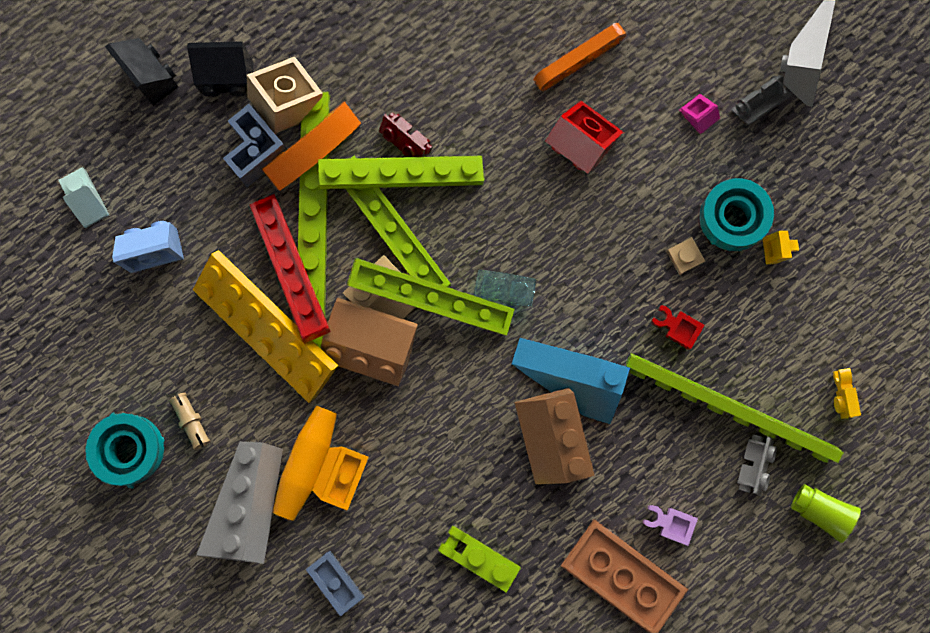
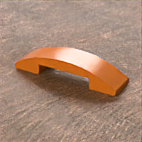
[262,102,361,191]

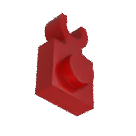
[651,305,705,350]

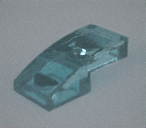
[473,269,537,307]

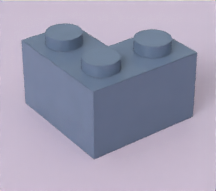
[223,104,286,187]

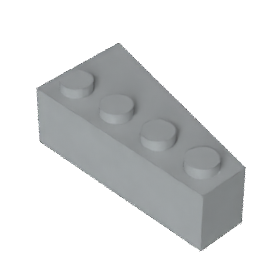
[196,441,283,564]

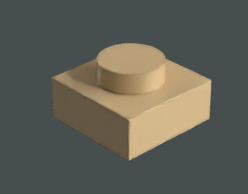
[666,237,705,275]

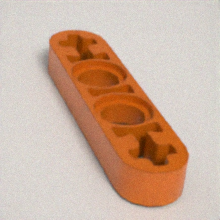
[533,23,627,91]

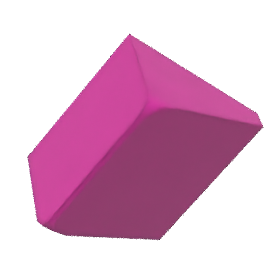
[679,94,720,134]

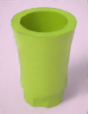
[790,484,861,543]

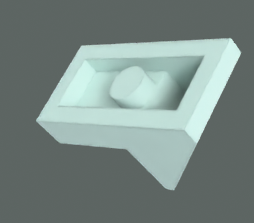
[58,167,109,228]

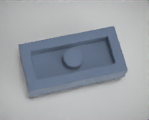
[306,551,364,616]

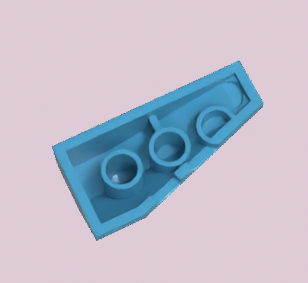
[512,338,630,424]

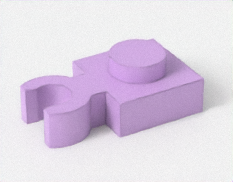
[642,505,698,546]

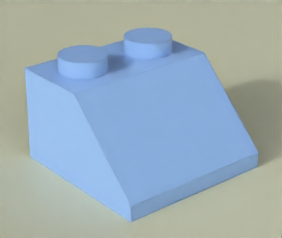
[112,221,184,273]

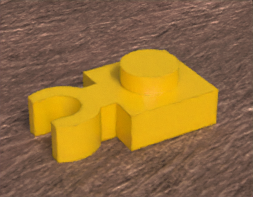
[833,368,861,419]

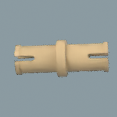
[169,393,211,450]

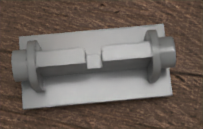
[737,435,777,496]

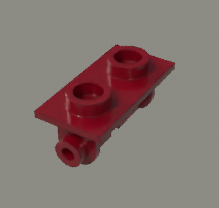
[378,112,433,157]

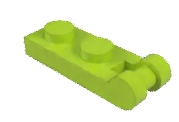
[438,525,521,593]

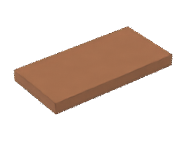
[560,519,688,633]

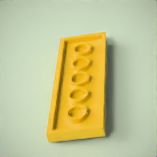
[193,250,338,403]

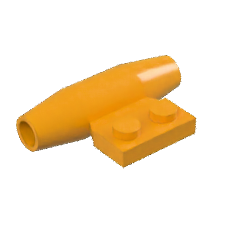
[273,406,369,521]

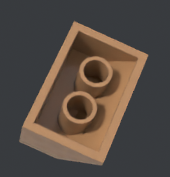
[321,298,418,386]
[514,388,595,484]

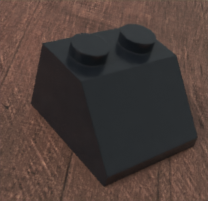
[105,38,178,106]
[187,41,254,97]

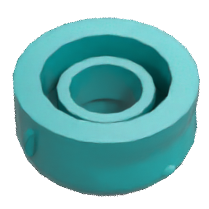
[699,178,774,251]
[85,412,164,489]

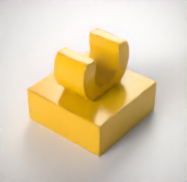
[763,231,799,264]

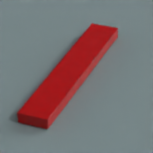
[249,194,331,343]

